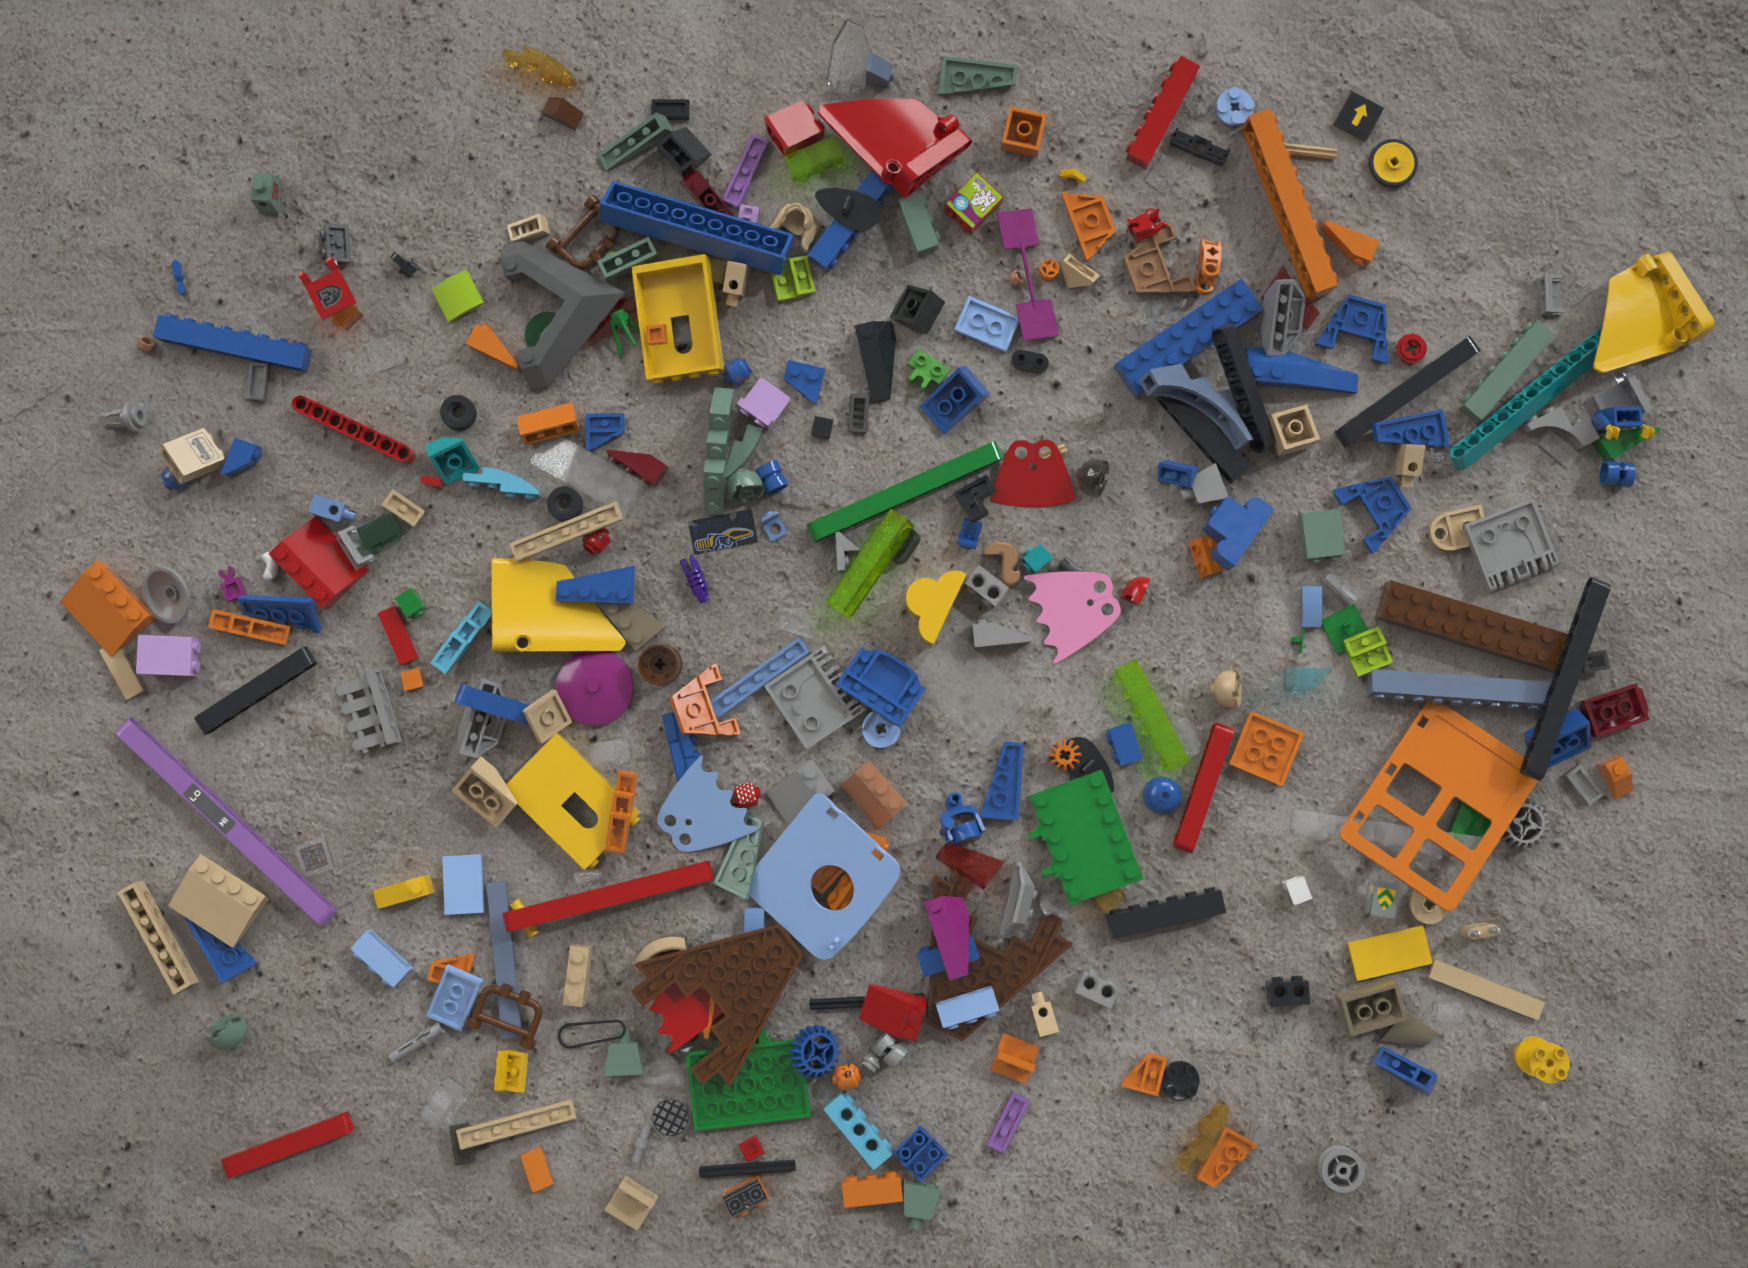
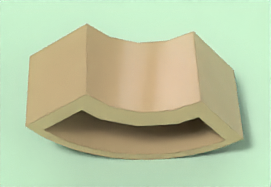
[635,937,686,974]

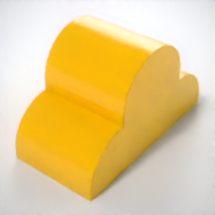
[905,571,966,646]

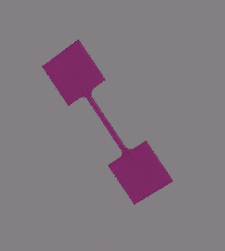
[996,208,1059,341]

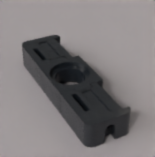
[1170,128,1230,166]

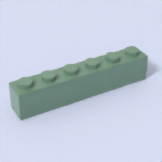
[1459,320,1555,423]

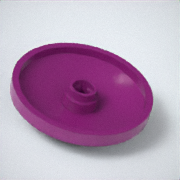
[556,651,634,726]

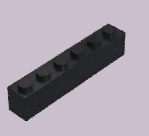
[1156,396,1252,484]
[1105,886,1226,939]

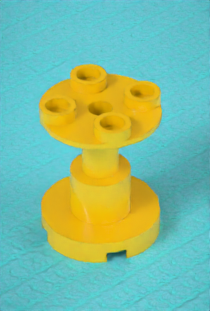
[1514,1036,1570,1083]

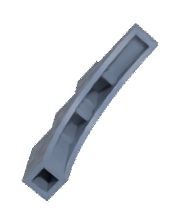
[1139,364,1253,450]

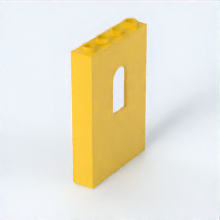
[631,254,724,384]
[506,733,641,870]

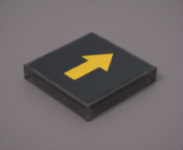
[1333,90,1384,142]

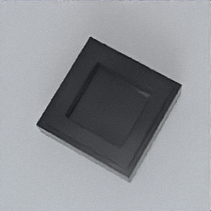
[811,416,834,439]

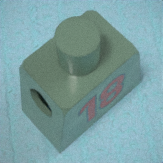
[251,174,282,214]

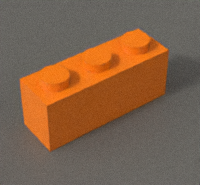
[517,403,580,446]
[842,1171,903,1208]

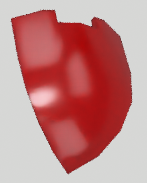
[1120,576,1150,605]

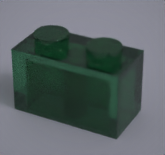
[356,512,405,552]

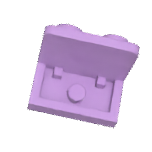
[737,378,790,430]

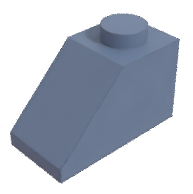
[866,53,895,88]

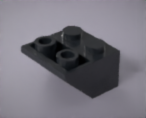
[656,127,712,179]

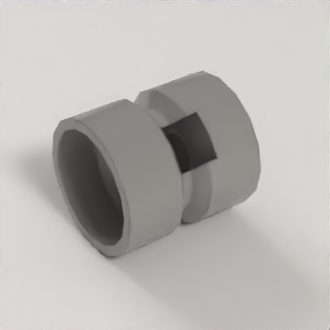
[871,1032,908,1068]

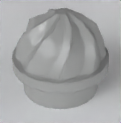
[861,1053,881,1073]

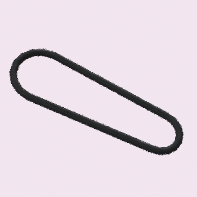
[558,1019,626,1049]

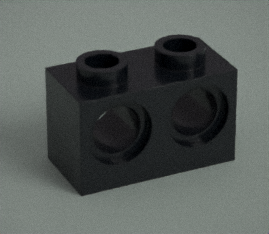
[1266,975,1310,1007]

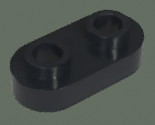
[1011,349,1049,374]
[889,528,920,565]

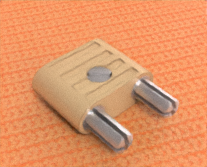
[1461,922,1501,940]

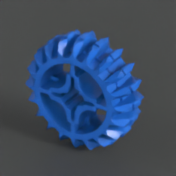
[789,1024,841,1079]

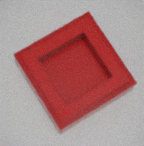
[420,475,445,489]
[739,1135,765,1163]

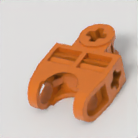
[1195,238,1222,295]

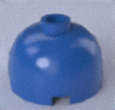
[1143,776,1182,815]

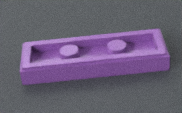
[986,1091,1030,1154]

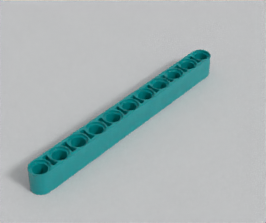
[1449,327,1602,470]

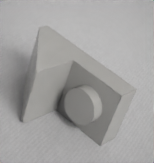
[835,532,860,572]

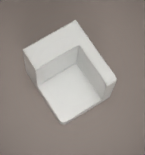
[1282,875,1312,905]

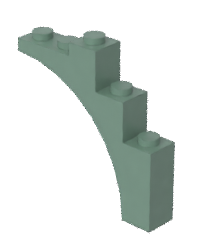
[703,387,734,515]

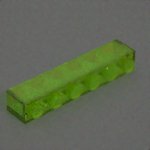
[826,509,915,620]
[1113,658,1190,772]

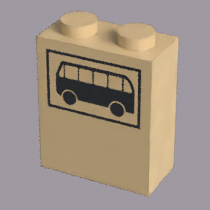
[159,428,225,484]

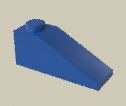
[1374,1046,1438,1097]

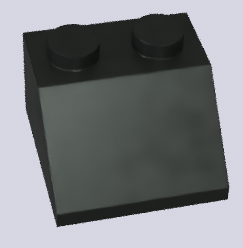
[890,285,945,335]

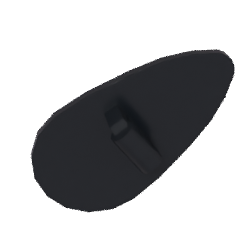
[815,188,880,232]
[1059,737,1114,794]

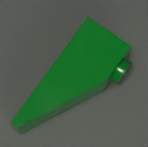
[1593,427,1660,461]

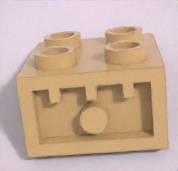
[605,1176,658,1230]

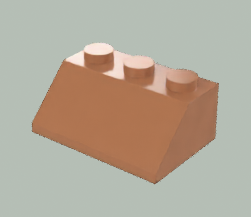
[840,760,907,829]

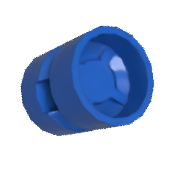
[756,460,789,495]
[1599,461,1636,488]

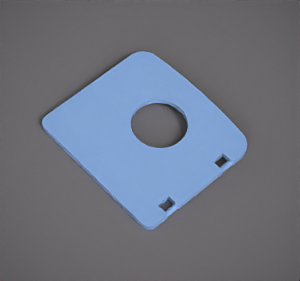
[749,793,901,960]

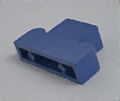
[1202,497,1274,571]

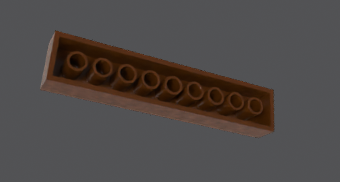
[1375,580,1568,673]

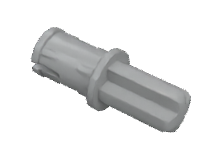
[1322,573,1358,607]

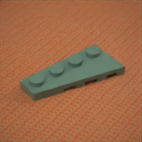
[939,56,1018,95]
[714,813,765,900]

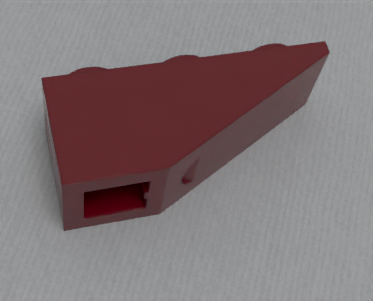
[680,170,734,216]
[606,450,668,487]

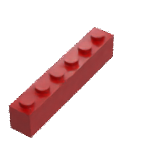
[1125,56,1200,170]

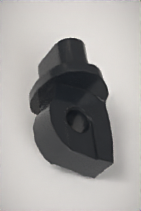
[390,252,419,278]

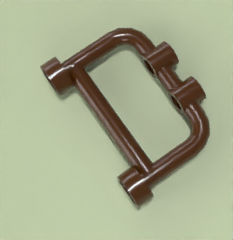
[545,195,620,269]
[465,983,543,1050]

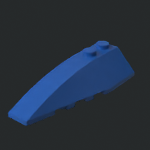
[1245,346,1358,394]

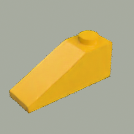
[373,874,435,909]

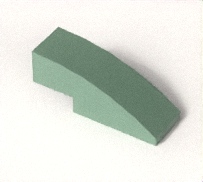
[726,424,763,480]

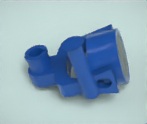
[939,792,985,847]

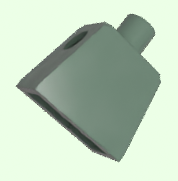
[605,1030,645,1076]
[903,1179,941,1229]

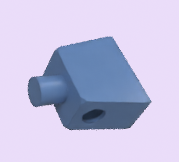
[308,494,357,524]

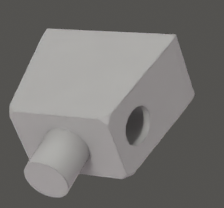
[1179,463,1229,506]

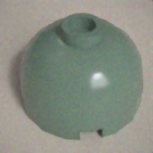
[726,469,765,505]
[206,1012,248,1050]

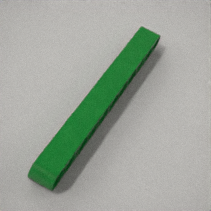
[807,441,1004,543]

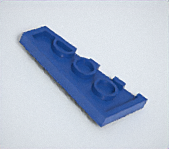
[184,916,258,983]

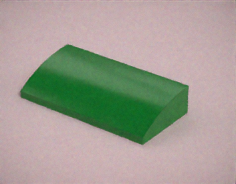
[1446,800,1491,850]

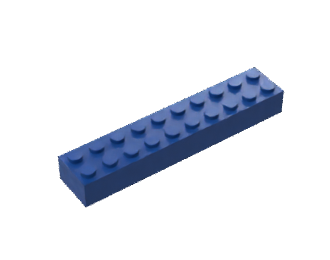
[599,180,794,275]

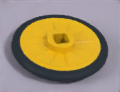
[1369,139,1418,187]

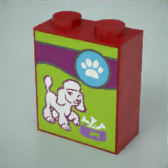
[945,172,1004,235]

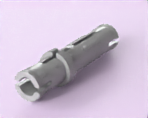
[388,1022,445,1064]

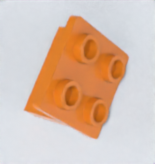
[990,1033,1039,1084]

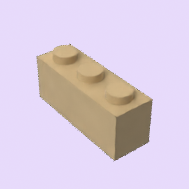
[563,944,593,1007]

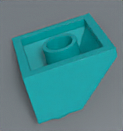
[426,437,480,485]

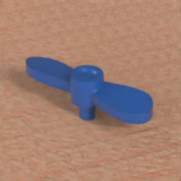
[172,260,186,295]

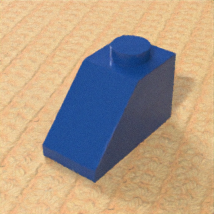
[221,437,262,477]

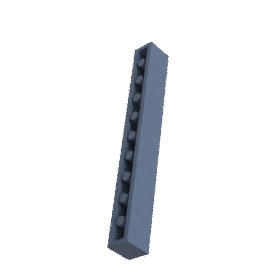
[1367,669,1551,711]

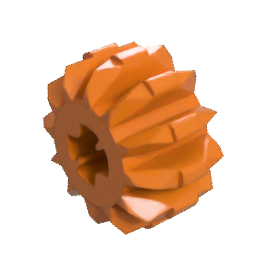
[1048,738,1081,771]

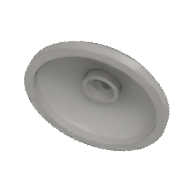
[142,567,190,623]

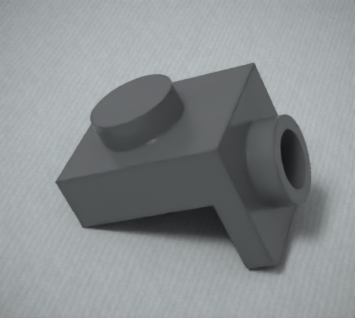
[1582,650,1611,674]

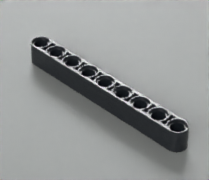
[1333,336,1481,448]

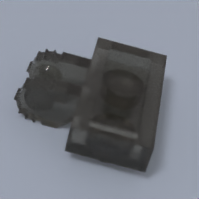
[449,1122,489,1166]

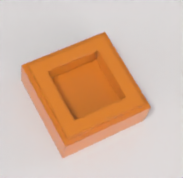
[646,324,668,346]
[400,668,425,691]

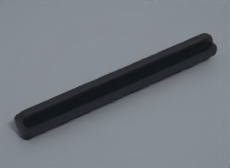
[699,1159,796,1178]

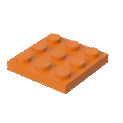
[1228,711,1304,787]

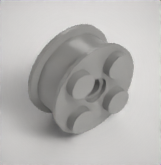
[1317,1145,1365,1193]

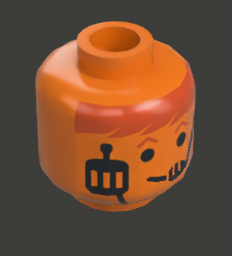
[832,1063,862,1091]

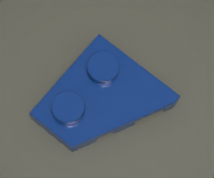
[784,360,825,405]
[586,413,625,451]

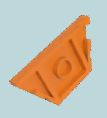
[1061,191,1116,261]

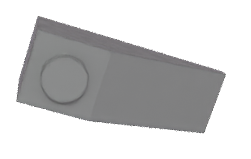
[971,620,1032,649]

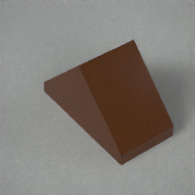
[541,97,583,130]

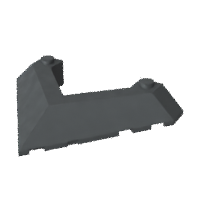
[501,240,626,391]

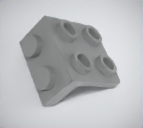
[1593,375,1652,414]

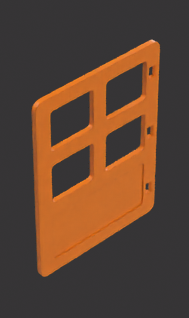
[1339,701,1538,911]

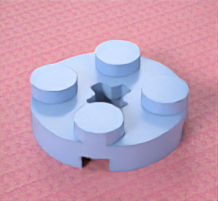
[1216,87,1255,127]
[862,711,900,748]

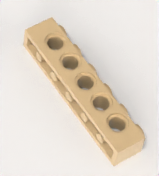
[117,881,199,995]

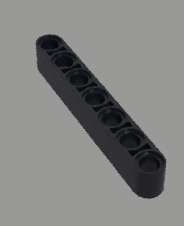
[1212,323,1276,454]
[194,646,317,735]

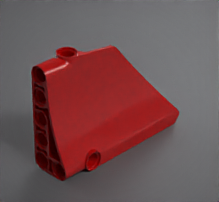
[818,98,972,199]

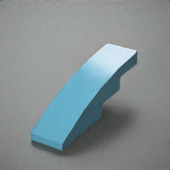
[430,601,492,674]

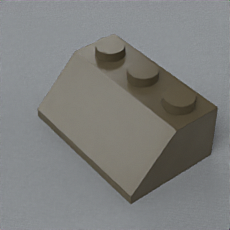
[1335,977,1407,1037]

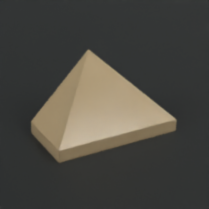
[1061,254,1100,288]

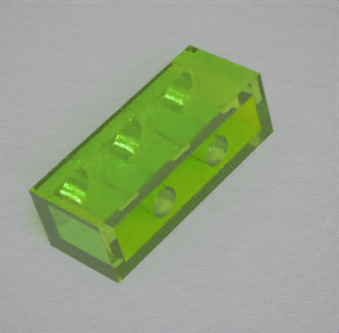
[784,135,845,183]

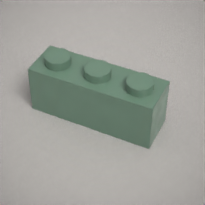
[898,192,941,257]
[597,237,658,283]

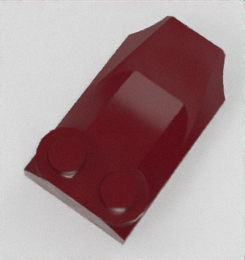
[1580,683,1650,738]

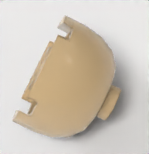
[1210,669,1242,708]

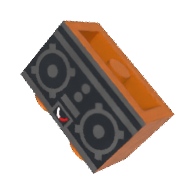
[722,1174,769,1218]

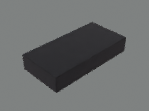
[652,99,690,120]

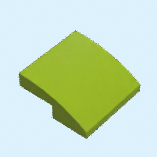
[769,256,816,302]
[431,270,484,322]
[1343,626,1393,678]

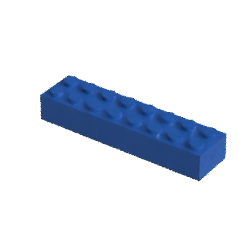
[1114,278,1263,398]

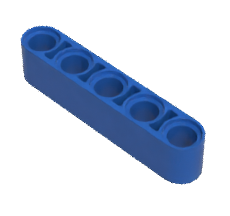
[454,684,530,725]

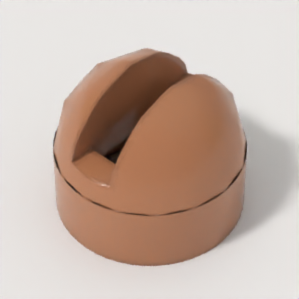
[1008,270,1024,287]
[137,336,155,353]

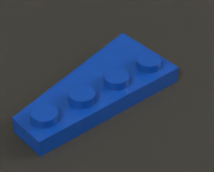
[1371,409,1450,447]
[556,565,635,604]
[238,595,322,633]
[980,742,1024,820]

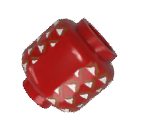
[732,782,762,808]

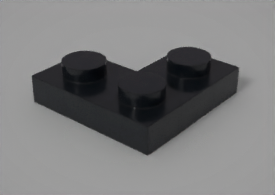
[954,475,997,524]

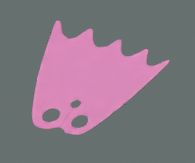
[1024,571,1121,664]

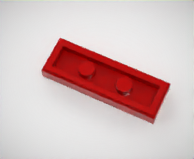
[377,606,419,666]

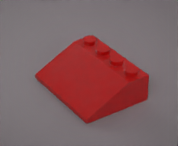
[268,516,369,610]

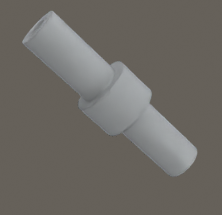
[632,1123,651,1163]

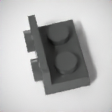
[319,224,351,266]

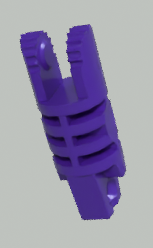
[680,554,710,604]

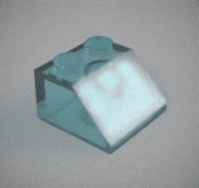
[1284,667,1332,696]

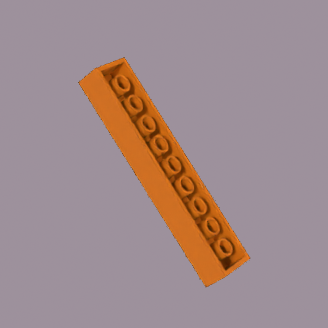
[1241,108,1338,302]

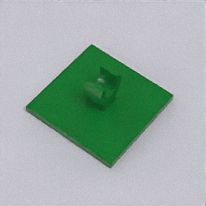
[1322,604,1368,655]

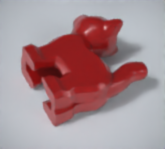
[1127,208,1168,243]

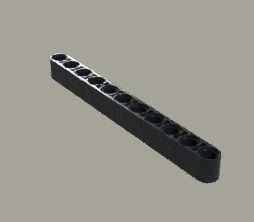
[1520,577,1611,781]

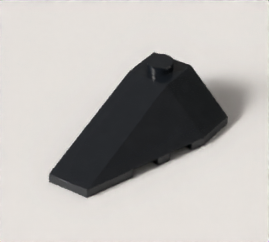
[855,321,896,403]

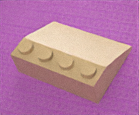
[168,854,269,948]

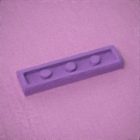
[722,133,770,210]

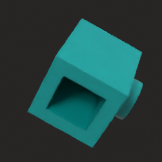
[1022,543,1053,574]

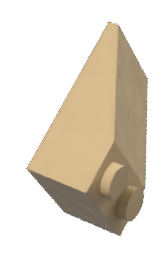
[451,757,518,828]

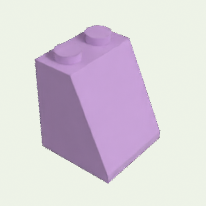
[136,635,201,677]

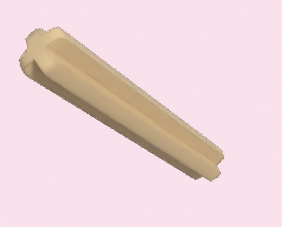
[1284,143,1337,160]

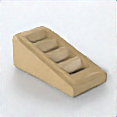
[507,213,550,243]

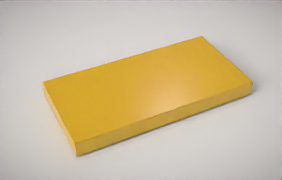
[1346,925,1433,981]

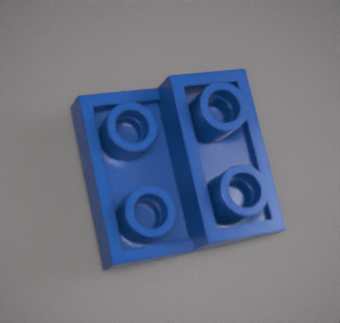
[893,1125,949,1182]

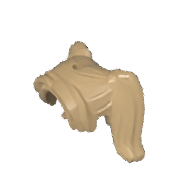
[769,203,820,253]

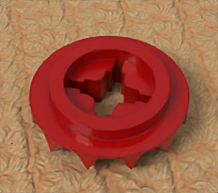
[1396,334,1427,364]

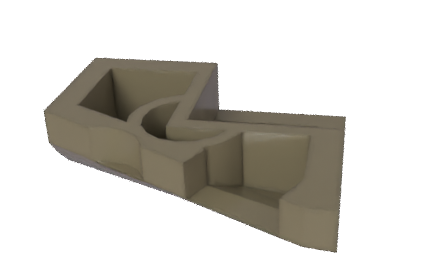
[1380,1010,1437,1047]

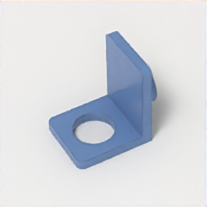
[760,511,788,541]

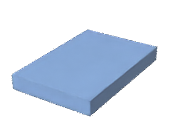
[954,296,1019,353]
[442,854,485,915]
[426,964,484,1032]

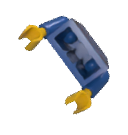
[1591,406,1655,440]

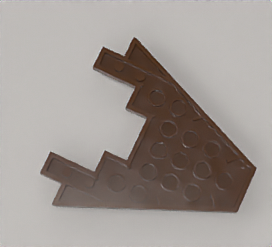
[927,866,1073,1042]
[631,923,803,1087]

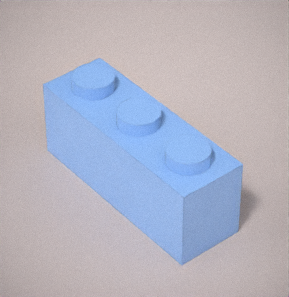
[350,929,414,988]
[936,986,999,1030]

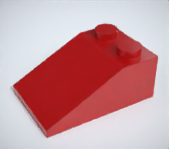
[859,983,927,1042]

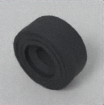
[440,395,477,431]
[547,486,583,522]

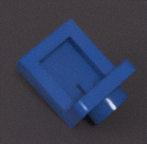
[957,518,983,550]

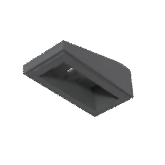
[848,393,870,433]

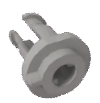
[101,401,147,432]

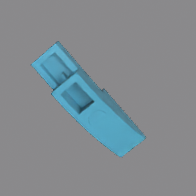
[463,467,542,500]

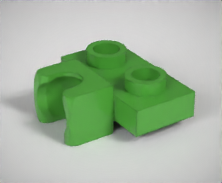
[907,349,950,393]

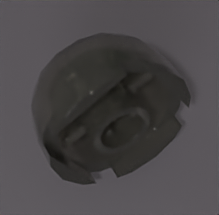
[1075,459,1109,498]

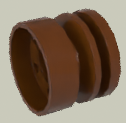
[638,644,683,685]

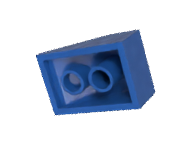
[920,366,990,434]

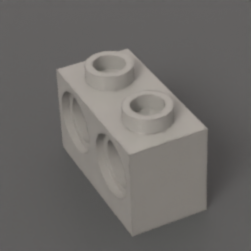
[964,565,1009,608]
[1073,968,1121,1009]

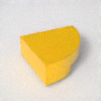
[1059,169,1087,183]

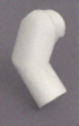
[261,552,279,581]

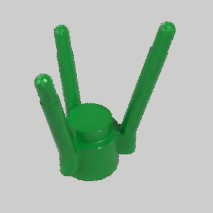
[609,309,640,358]

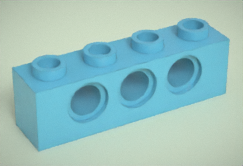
[823,1091,892,1170]

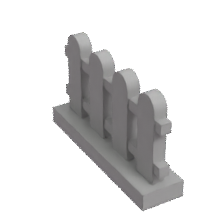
[336,669,402,753]

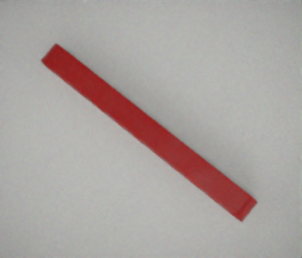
[502,860,714,932]

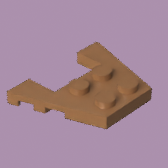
[1123,222,1196,294]

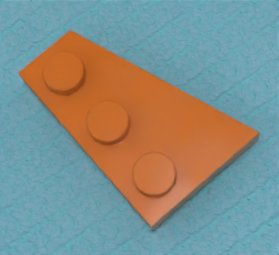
[1195,1125,1259,1188]

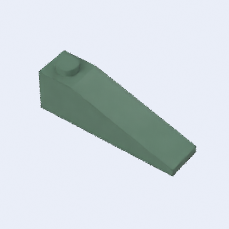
[597,113,673,171]

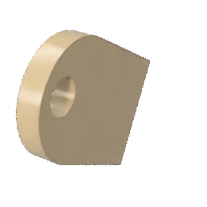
[1428,504,1485,551]

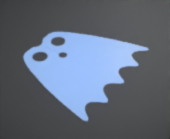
[657,756,759,852]

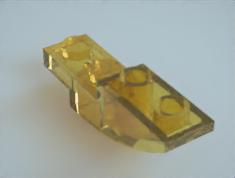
[502,46,577,87]
[1175,1100,1229,1172]

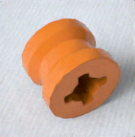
[1039,259,1059,281]

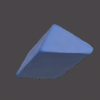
[1157,460,1198,488]

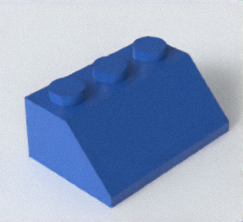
[1524,708,1591,768]

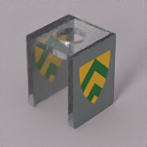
[1364,879,1401,919]

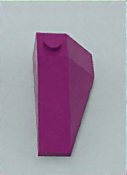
[924,896,969,981]

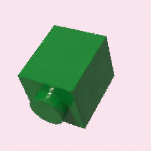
[394,588,428,619]

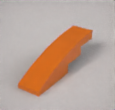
[208,609,290,645]
[605,770,638,853]

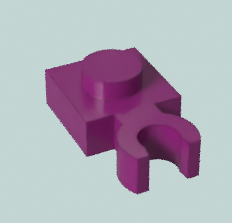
[218,566,247,602]

